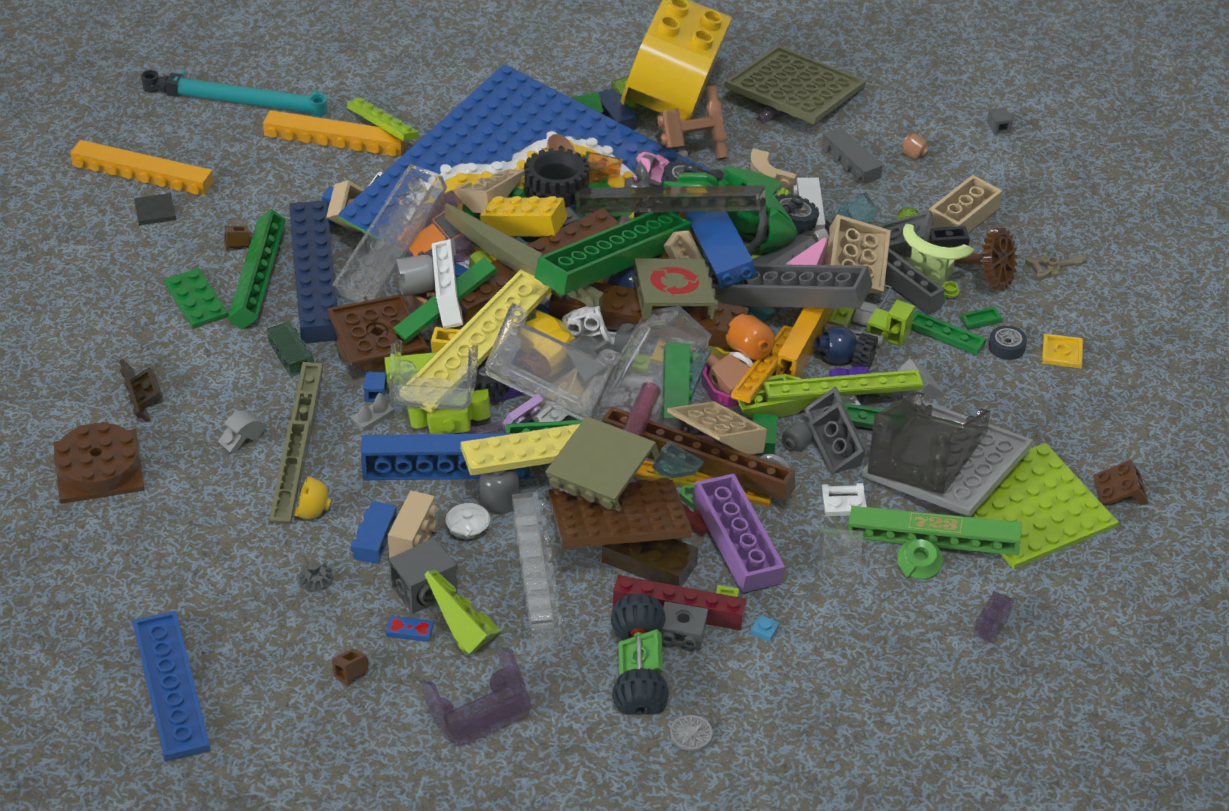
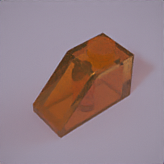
[585,151,623,183]

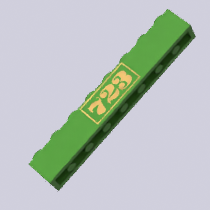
[848,506,1022,555]

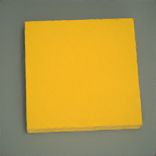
[1042,334,1083,368]

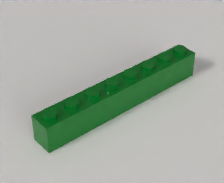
[227,209,286,329]

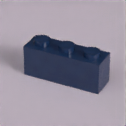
[599,88,638,130]

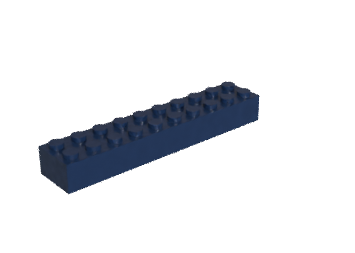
[289,200,337,344]

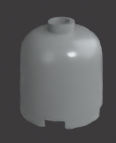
[395,255,436,296]

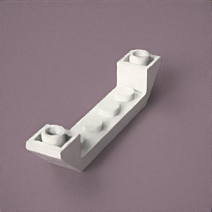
[432,239,463,329]

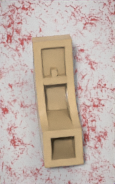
[750,148,797,191]

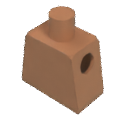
[705,354,751,395]

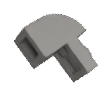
[218,411,267,454]

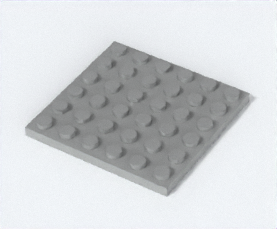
[862,402,1033,517]

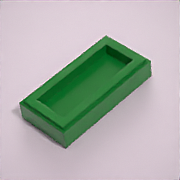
[959,307,1003,330]

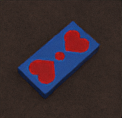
[386,616,434,642]

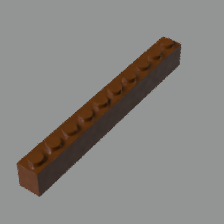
[602,407,795,501]

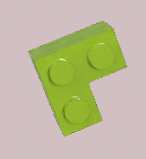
[866,300,915,347]

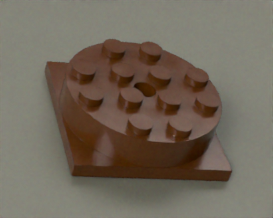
[327,294,428,372]
[53,422,145,504]

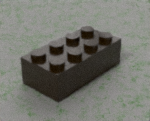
[602,539,698,587]

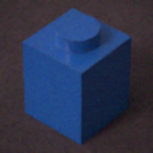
[364,372,387,402]

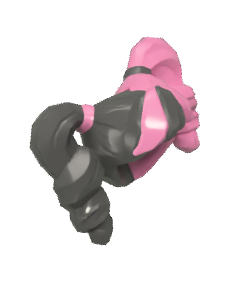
[624,152,670,200]

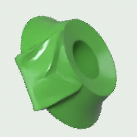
[896,539,943,579]

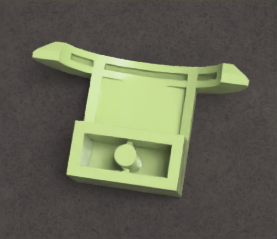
[903,224,974,285]

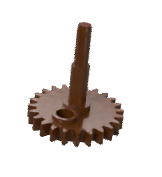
[954,228,1018,289]

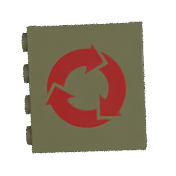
[633,258,718,319]

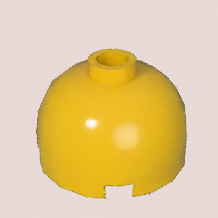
[294,476,331,519]

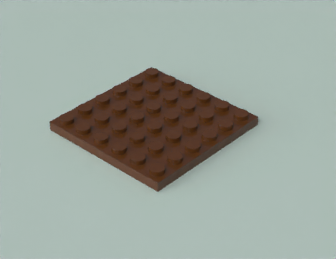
[549,478,692,548]

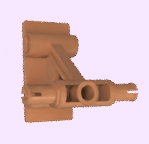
[657,85,728,158]

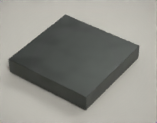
[134,193,176,226]

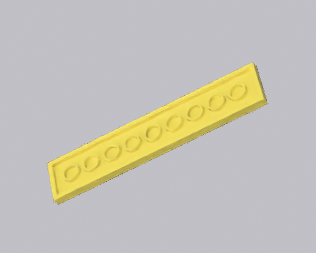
[399,269,552,413]

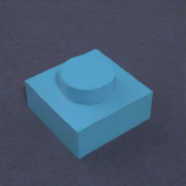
[750,615,780,641]

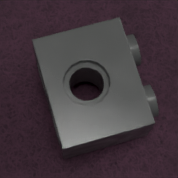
[661,602,708,650]

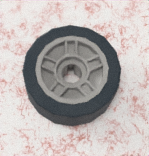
[989,325,1027,360]

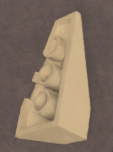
[455,169,524,215]

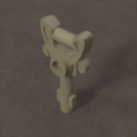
[1025,255,1086,281]

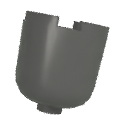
[479,469,520,514]

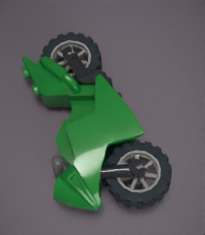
[659,161,820,254]

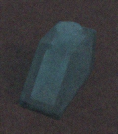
[652,441,704,479]

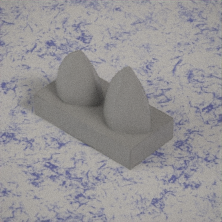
[350,393,395,432]

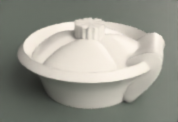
[445,503,490,539]

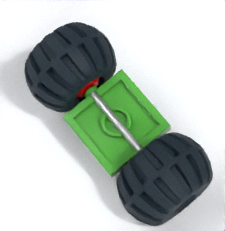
[610,593,669,715]

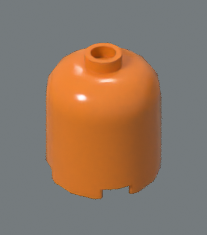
[726,314,775,360]

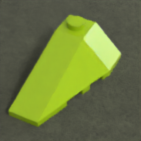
[425,570,502,654]

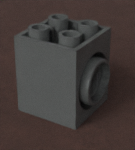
[388,538,459,614]

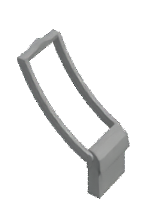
[852,284,892,327]

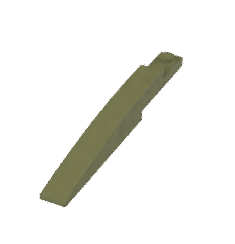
[445,203,603,308]
[269,362,323,524]

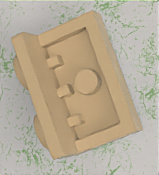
[664,231,702,259]

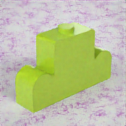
[407,389,491,434]

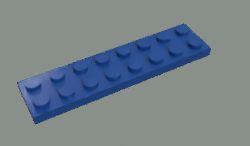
[132,611,211,761]

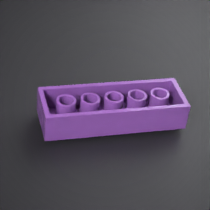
[692,474,785,593]

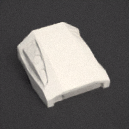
[562,306,612,345]

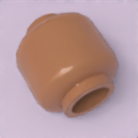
[901,133,929,159]

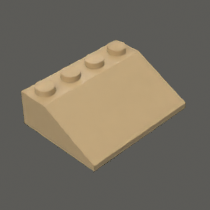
[825,214,891,294]
[667,401,767,456]

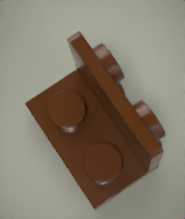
[1093,459,1149,506]

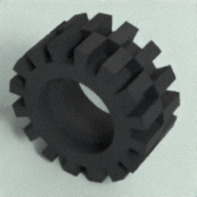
[852,333,878,369]

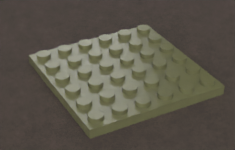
[724,45,866,124]

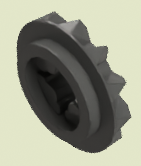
[298,562,333,591]

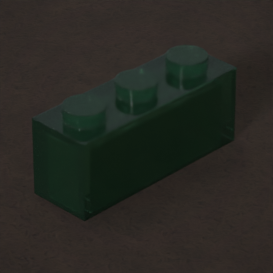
[267,321,314,378]

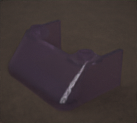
[419,646,531,745]

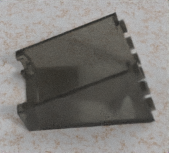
[867,391,991,494]

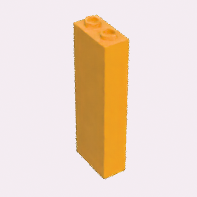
[776,307,834,378]

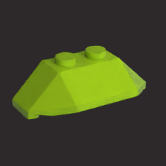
[737,374,818,418]

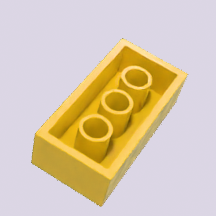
[480,196,567,236]

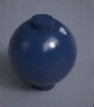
[814,326,857,365]

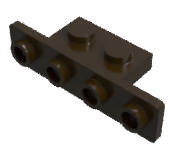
[119,359,163,422]

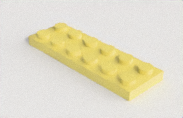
[460,424,580,475]

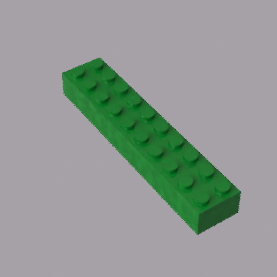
[534,207,692,295]

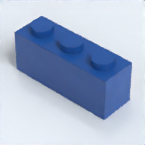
[351,501,397,564]

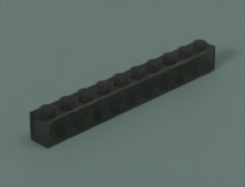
[575,185,766,213]

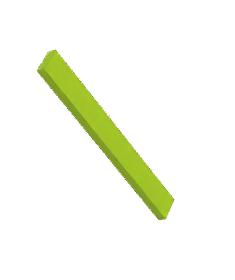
[763,370,923,402]

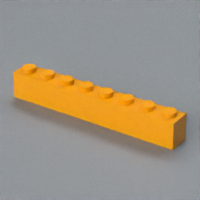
[263,110,407,157]
[70,140,214,196]

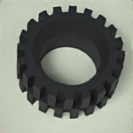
[524,148,590,208]

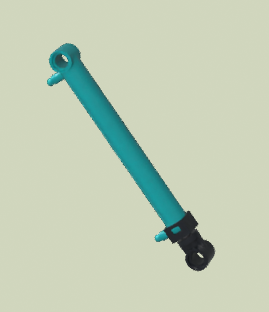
[141,70,328,117]

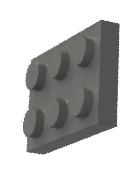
[880,210,934,251]

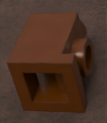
[224,225,252,250]
[331,648,369,686]

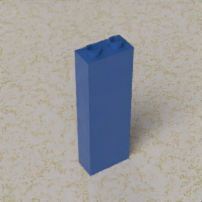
[684,199,757,289]

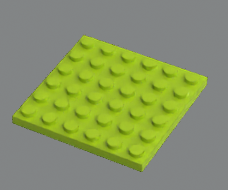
[970,443,1119,569]

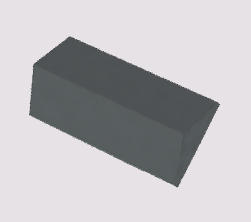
[804,387,865,474]

